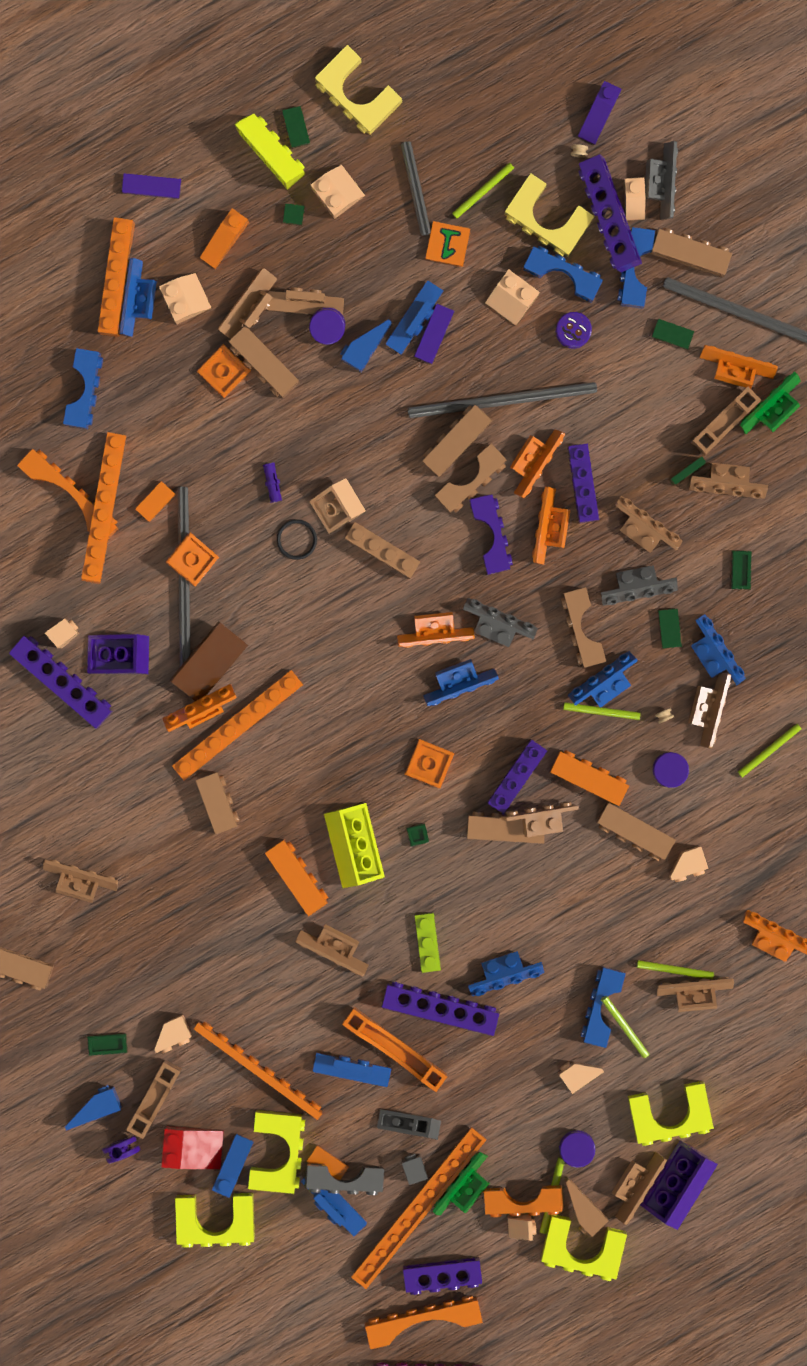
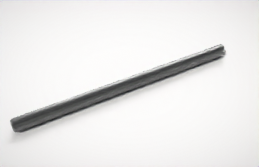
[663,277,807,343]
[408,382,597,418]
[178,487,190,667]

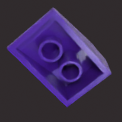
[87,634,149,674]

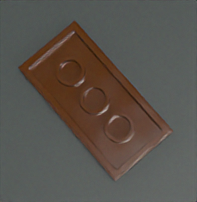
[170,621,248,701]

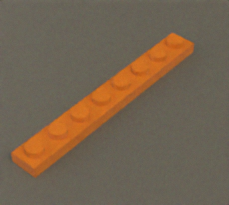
[81,432,126,584]
[172,670,303,781]
[194,1021,323,1120]

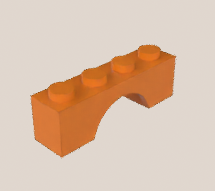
[484,1185,563,1217]

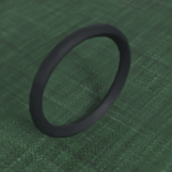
[277,519,317,560]

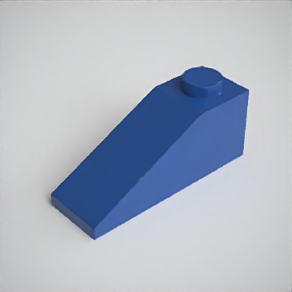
[341,320,392,372]
[65,1085,122,1131]
[212,1134,254,1198]

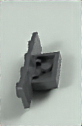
[645,141,678,220]
[601,565,678,605]
[463,598,538,647]

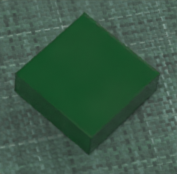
[283,203,305,226]
[406,823,429,847]

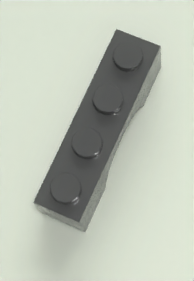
[304,1163,384,1195]

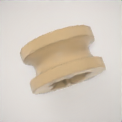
[570,144,588,158]
[655,708,674,724]

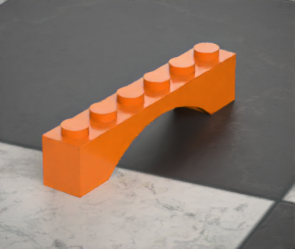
[98,217,135,337]
[17,449,119,540]
[342,1007,447,1092]
[365,1295,483,1350]

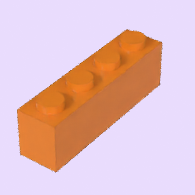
[549,750,629,806]
[265,839,329,917]

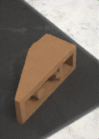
[565,1176,609,1237]

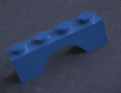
[617,227,655,309]
[523,246,603,303]
[63,348,103,430]
[581,966,626,1048]

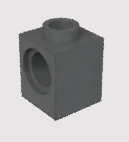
[402,1153,428,1185]

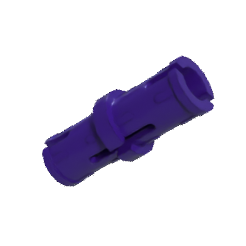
[263,463,282,503]

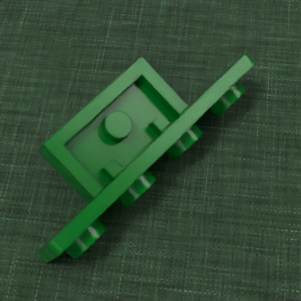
[740,372,801,434]
[432,1152,490,1216]

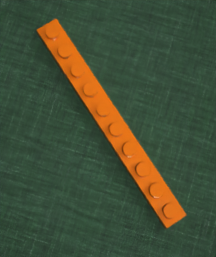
[351,1127,487,1289]

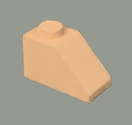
[623,178,645,221]
[45,619,79,648]
[558,1062,604,1094]

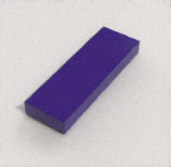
[122,173,181,199]
[414,304,454,364]

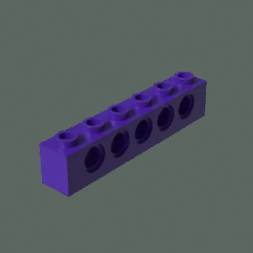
[579,154,642,272]
[9,636,113,729]
[382,981,499,1036]

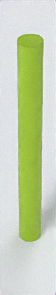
[452,163,514,219]
[563,702,641,720]
[738,724,801,778]
[637,960,714,980]
[601,996,649,1058]
[540,1157,565,1234]

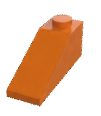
[200,208,249,269]

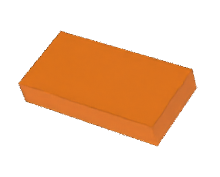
[136,481,176,522]
[306,1145,349,1180]

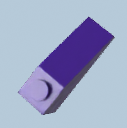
[578,81,622,145]

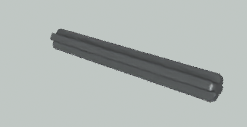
[401,141,431,236]

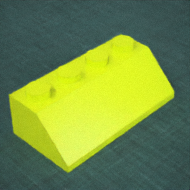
[235,114,305,190]
[324,803,385,888]

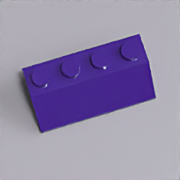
[640,1140,718,1230]

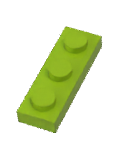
[415,913,441,973]

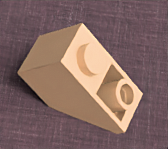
[669,846,708,882]
[154,1014,192,1054]
[507,1214,536,1241]

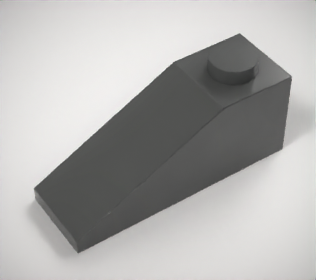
[377,1109,441,1140]

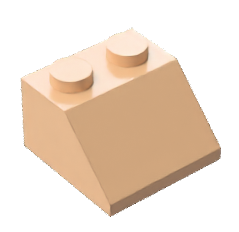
[311,165,365,219]
[485,270,540,326]
[159,273,211,324]
[309,478,366,534]

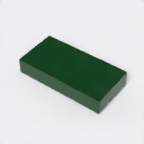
[282,106,310,149]
[652,319,695,350]
[669,457,706,486]
[731,551,752,590]
[658,609,682,649]
[87,1033,128,1056]

